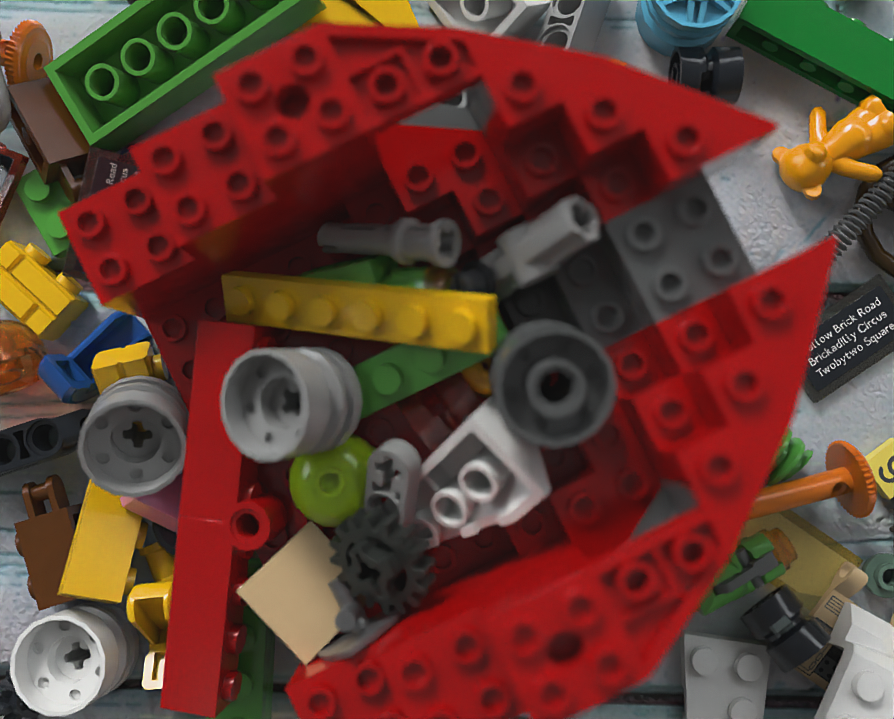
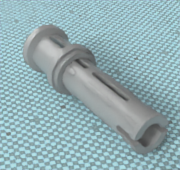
[317,218,461,268]

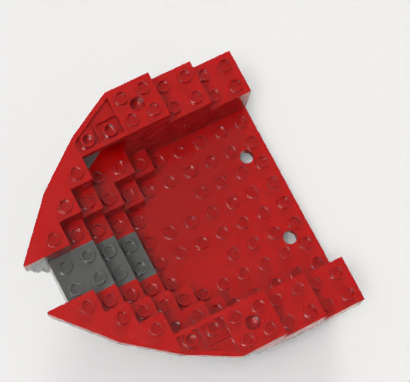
[57,22,838,719]

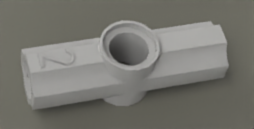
[480,195,602,304]

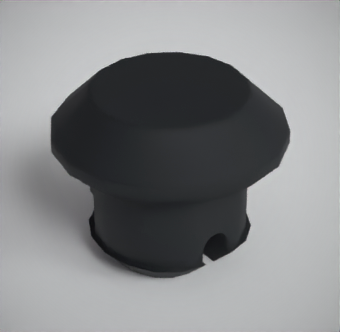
[450,260,497,295]

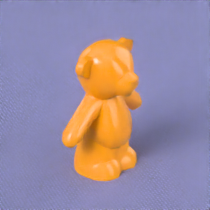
[771,94,894,201]

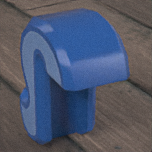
[38,311,154,404]

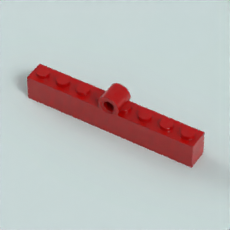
[160,319,287,718]

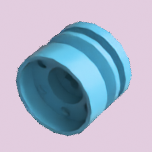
[635,0,742,57]

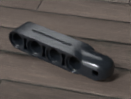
[0,409,91,477]

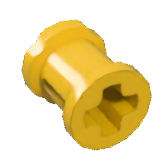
[138,542,175,583]

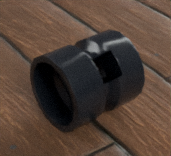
[668,47,744,105]
[740,584,831,673]

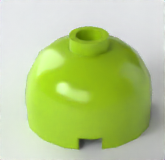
[289,433,382,527]

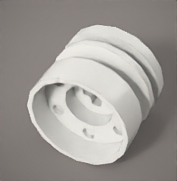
[10,601,139,716]

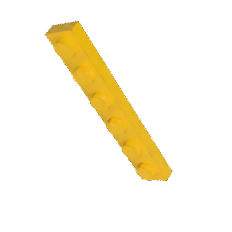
[221,270,497,354]

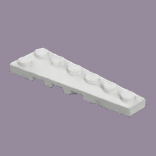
[680,630,771,719]

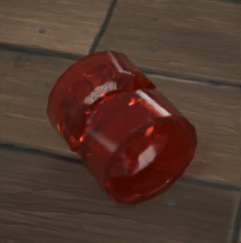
[396,372,483,452]

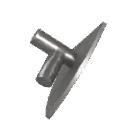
[318,578,404,661]

